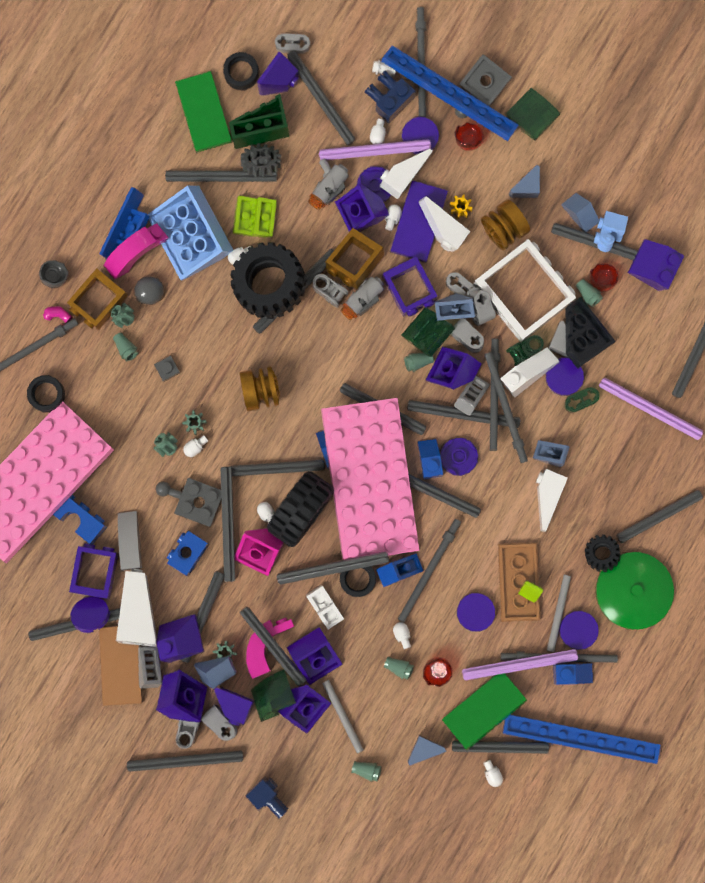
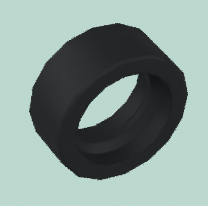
[223,52,259,90]
[27,375,65,412]
[340,566,376,597]

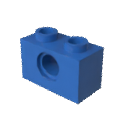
[167,531,209,576]

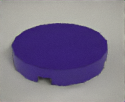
[402,117,439,154]
[357,166,391,202]
[545,358,584,396]
[440,438,478,476]
[457,593,495,632]
[70,596,110,633]
[560,611,599,650]

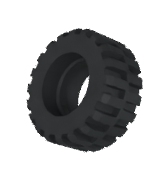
[230,242,306,319]
[267,471,334,547]

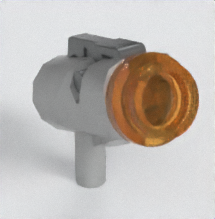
[308,159,349,210]
[340,270,384,321]

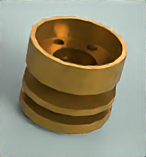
[481,199,531,250]
[239,366,280,412]

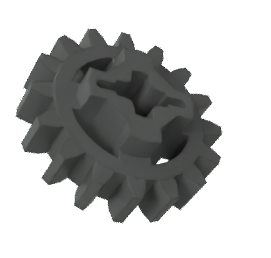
[240,144,282,178]

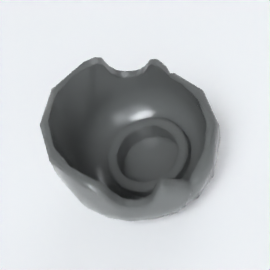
[39,260,69,288]
[134,276,164,305]

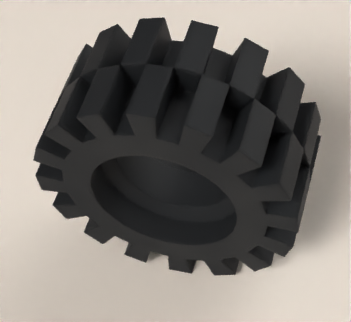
[585,534,621,572]

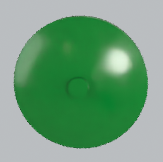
[596,552,674,630]

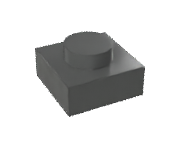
[154,356,180,382]

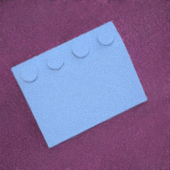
[148,185,233,280]

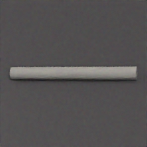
[547,575,571,652]
[322,680,364,753]

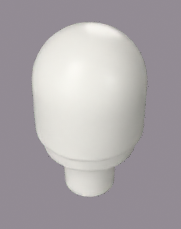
[370,119,386,144]
[385,204,402,231]
[228,246,251,264]
[183,435,208,457]
[257,502,275,523]
[393,622,411,650]
[483,760,503,787]

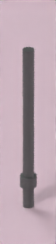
[415,7,426,118]
[0,318,79,371]
[490,339,501,451]
[484,352,528,463]
[398,519,461,623]
[501,651,618,663]

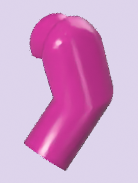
[43,306,73,323]

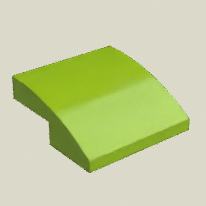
[233,195,277,238]

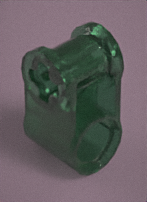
[506,335,544,366]

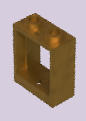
[325,228,384,289]
[67,268,128,330]

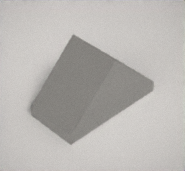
[549,321,569,358]

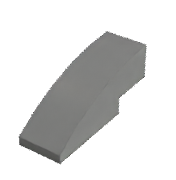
[118,511,142,570]

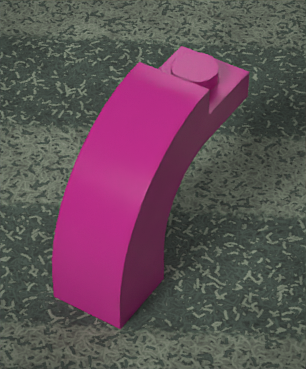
[103,223,168,279]
[246,618,295,679]

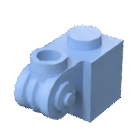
[594,211,628,252]

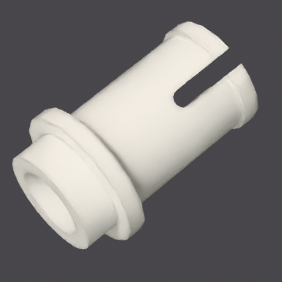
[372,60,395,77]

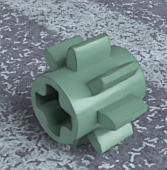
[111,303,135,328]
[182,410,207,435]
[154,432,178,457]
[213,641,238,663]

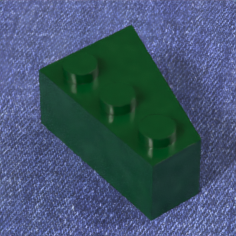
[229,94,290,149]

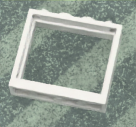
[474,239,576,343]

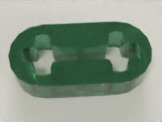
[564,387,600,413]

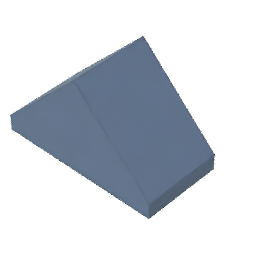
[509,165,540,198]
[561,193,599,233]
[435,293,475,321]
[533,440,570,468]
[194,656,237,689]
[408,735,446,766]

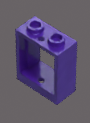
[382,256,438,317]
[69,543,119,599]

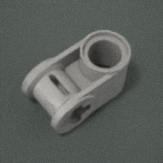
[313,274,349,308]
[466,287,496,326]
[449,318,484,353]
[201,704,237,741]
[176,720,200,749]

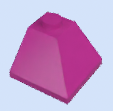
[235,528,284,576]

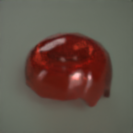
[454,122,484,151]
[590,263,619,291]
[423,657,452,687]

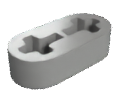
[275,34,310,54]
[446,272,475,296]

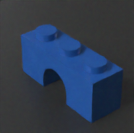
[53,495,107,545]

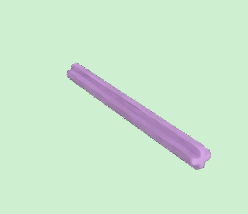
[319,139,431,160]
[599,378,703,440]
[462,649,578,680]

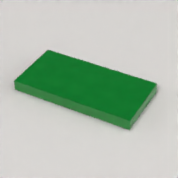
[175,71,232,153]
[442,674,527,750]

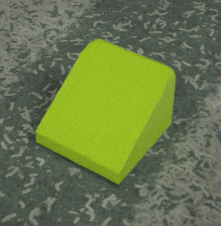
[518,581,543,602]

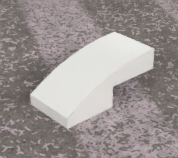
[306,584,344,629]

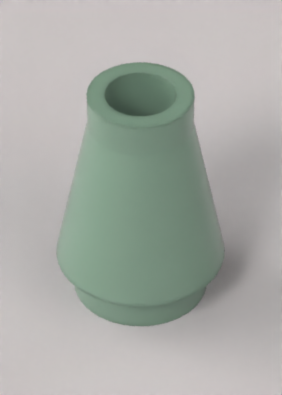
[576,279,603,307]
[113,333,138,361]
[404,352,434,372]
[384,657,414,680]
[351,761,382,782]

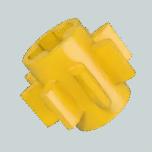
[449,194,473,219]

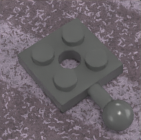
[455,54,512,119]
[155,478,221,527]

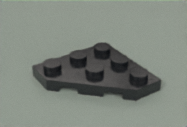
[565,297,616,369]

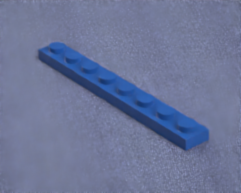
[381,46,518,141]
[502,715,661,764]

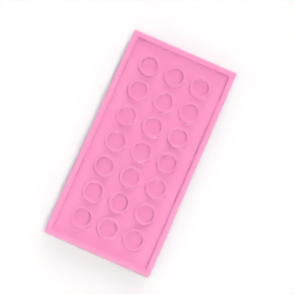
[321,398,419,560]
[0,401,114,563]

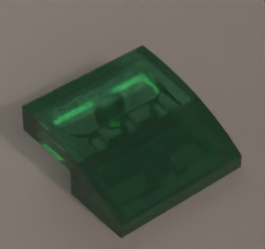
[506,88,560,140]
[401,308,455,357]
[251,670,296,722]

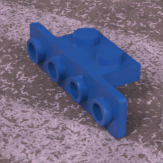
[99,187,150,259]

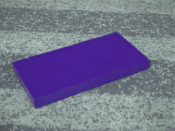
[390,180,448,263]

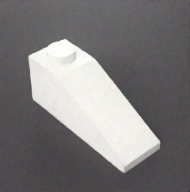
[380,149,433,199]
[419,196,470,252]
[500,347,559,398]
[536,469,567,532]

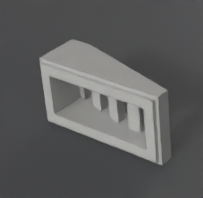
[454,376,490,416]
[138,646,162,689]

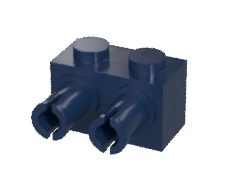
[364,70,415,124]
[246,777,288,819]

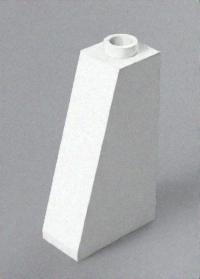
[116,569,157,647]

